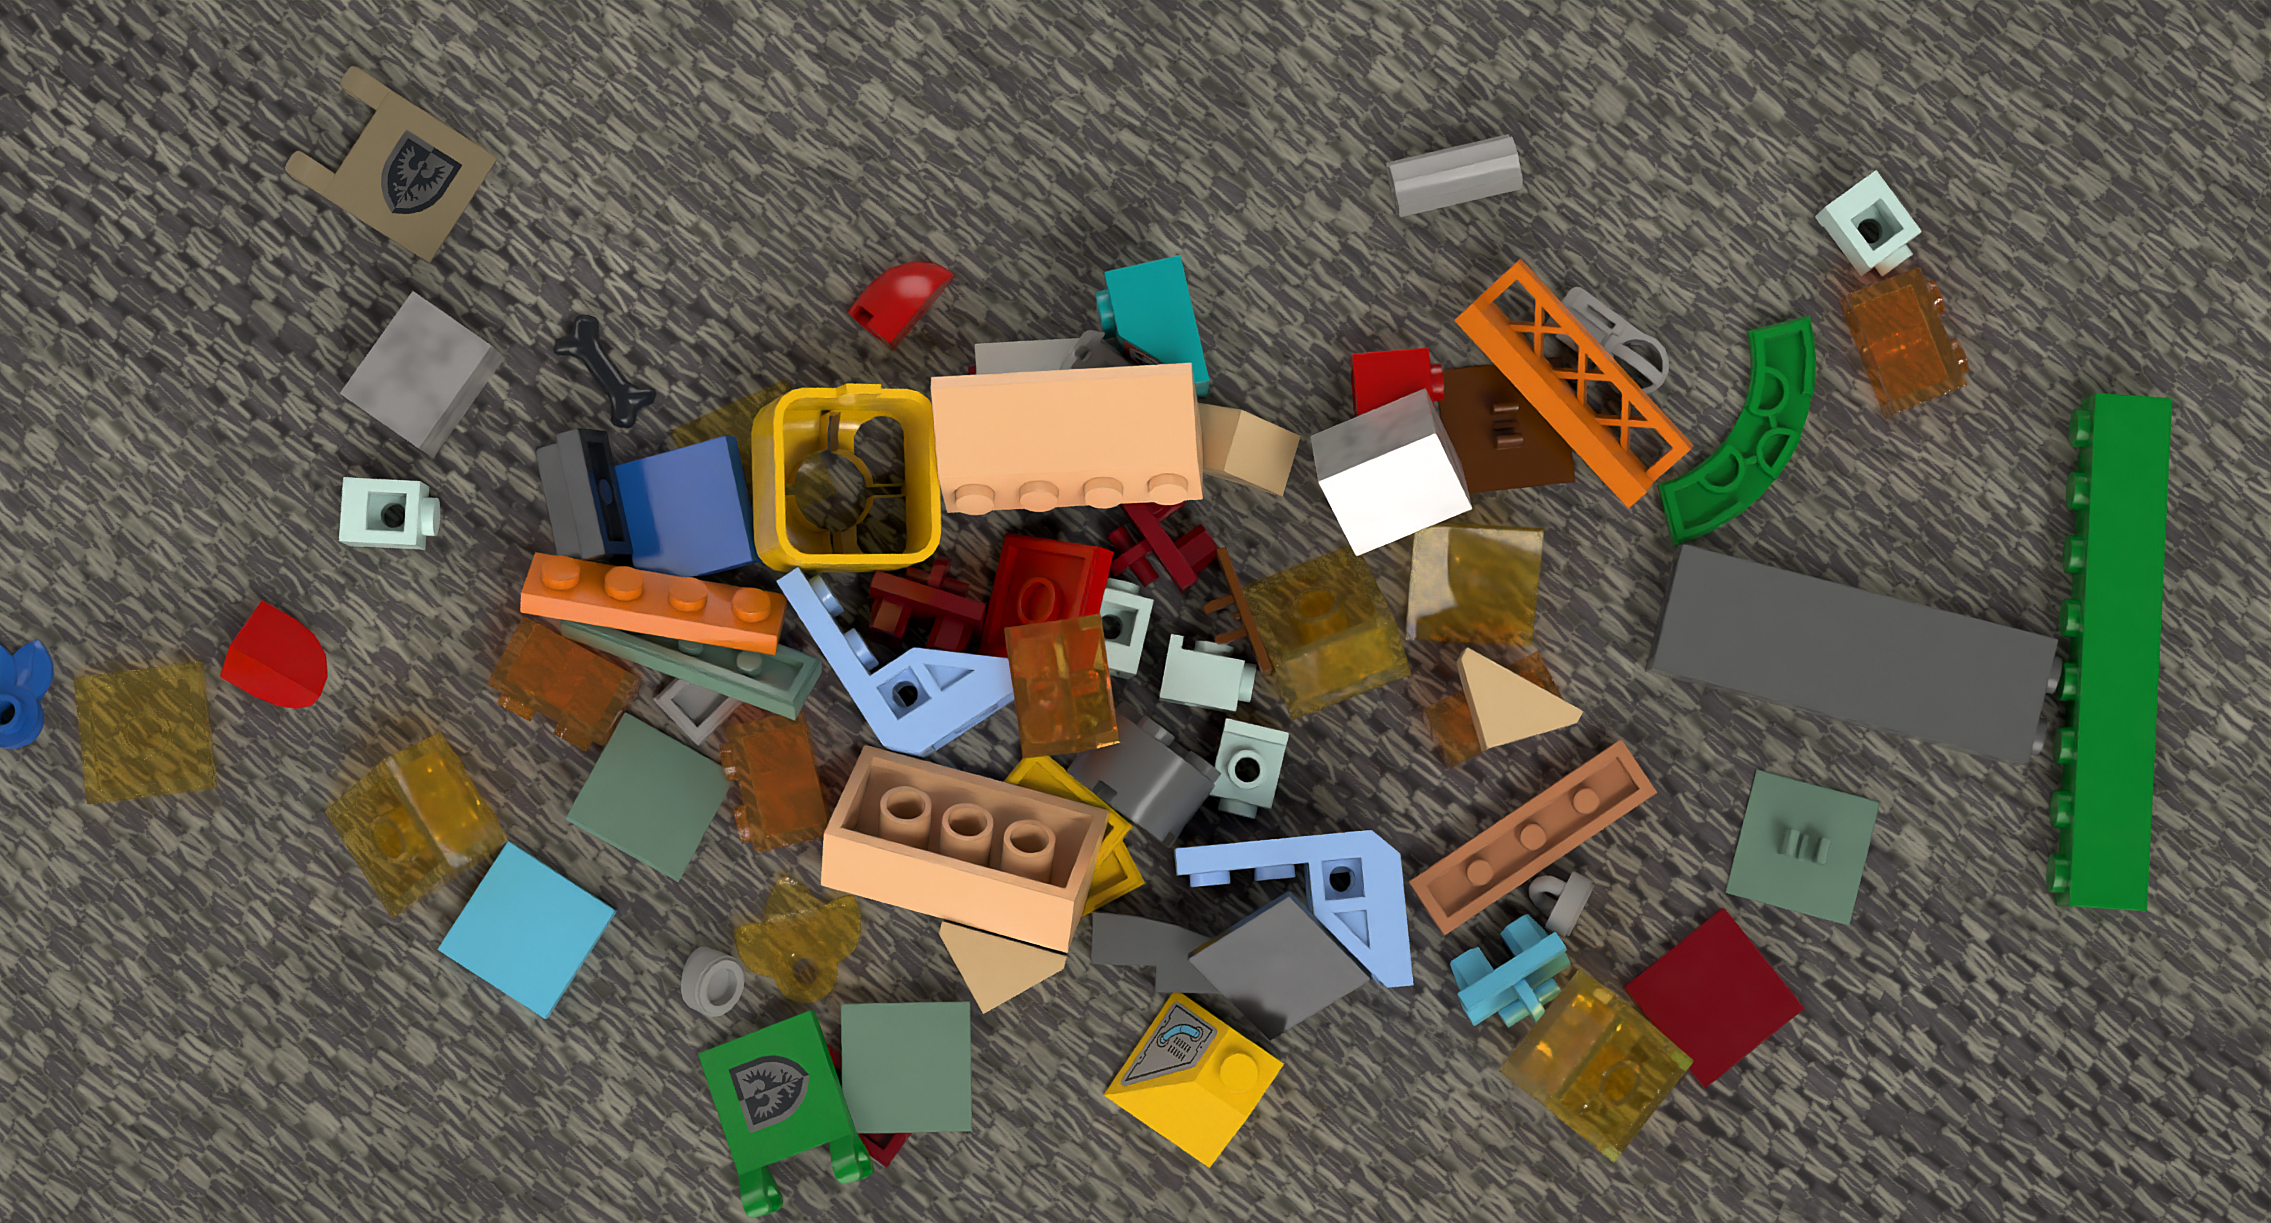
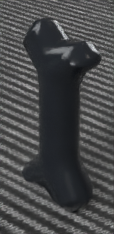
[553,314,657,429]

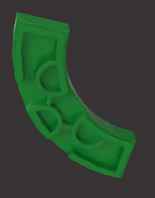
[1656,315,1816,546]

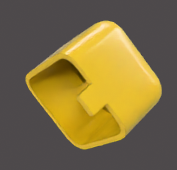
[751,384,941,573]

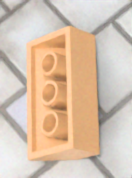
[931,363,1203,515]
[821,745,1109,953]

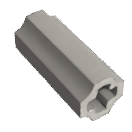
[1386,134,1523,217]

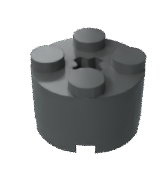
[1066,701,1221,848]

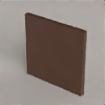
[1439,357,1575,494]
[1204,546,1272,678]

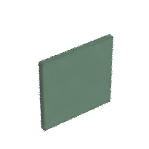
[565,712,737,882]
[1725,769,1880,926]
[841,1001,972,1134]

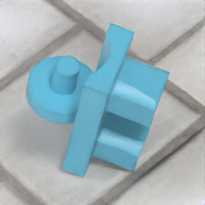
[1450,914,1571,1030]

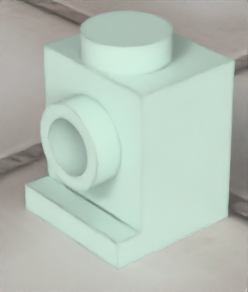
[1815,170,1922,277]
[339,477,440,550]
[1087,578,1154,679]
[1159,634,1257,714]
[1209,718,1289,819]

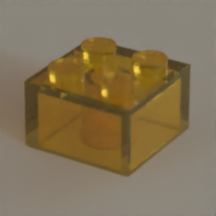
[1499,968,1694,1163]

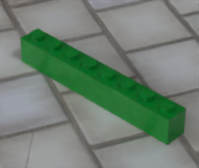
[2046,393,2172,911]

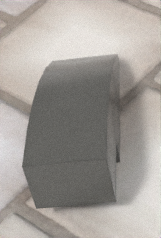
[1091,910,1222,994]

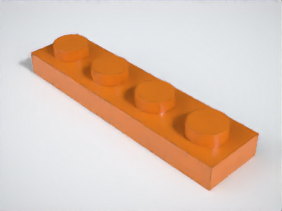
[520,552,788,655]

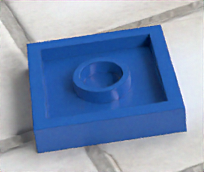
[615,436,762,578]

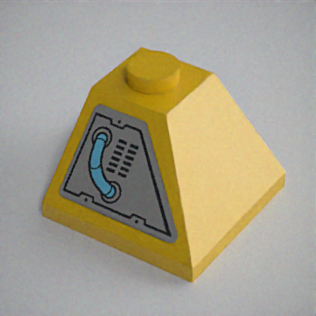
[1104,992,1284,1168]

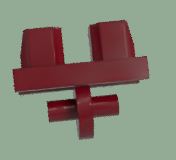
[1108,500,1219,594]
[869,555,986,653]

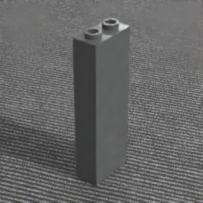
[1645,544,2062,766]

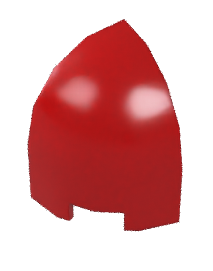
[846,261,956,351]
[220,600,328,709]

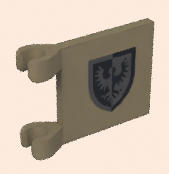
[285,66,498,264]

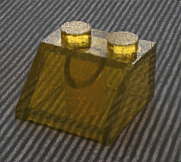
[1241,545,1411,720]
[324,732,508,919]

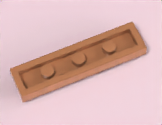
[1407,739,1657,935]

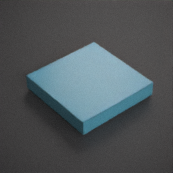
[437,841,618,1019]

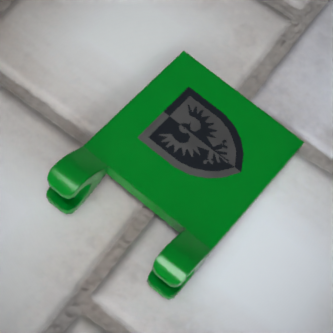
[698,1010,874,1218]

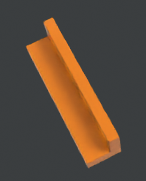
[1454,258,1694,509]

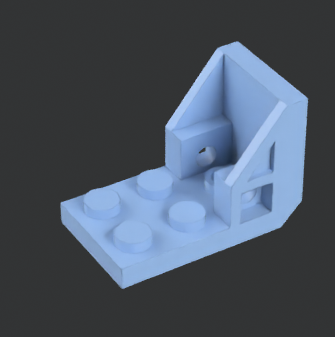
[776,567,1032,758]
[1174,830,1413,988]

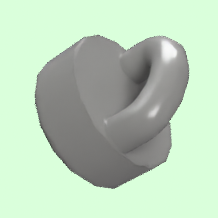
[1529,871,1595,938]
[681,946,745,1017]

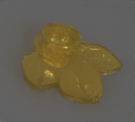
[734,877,861,1003]

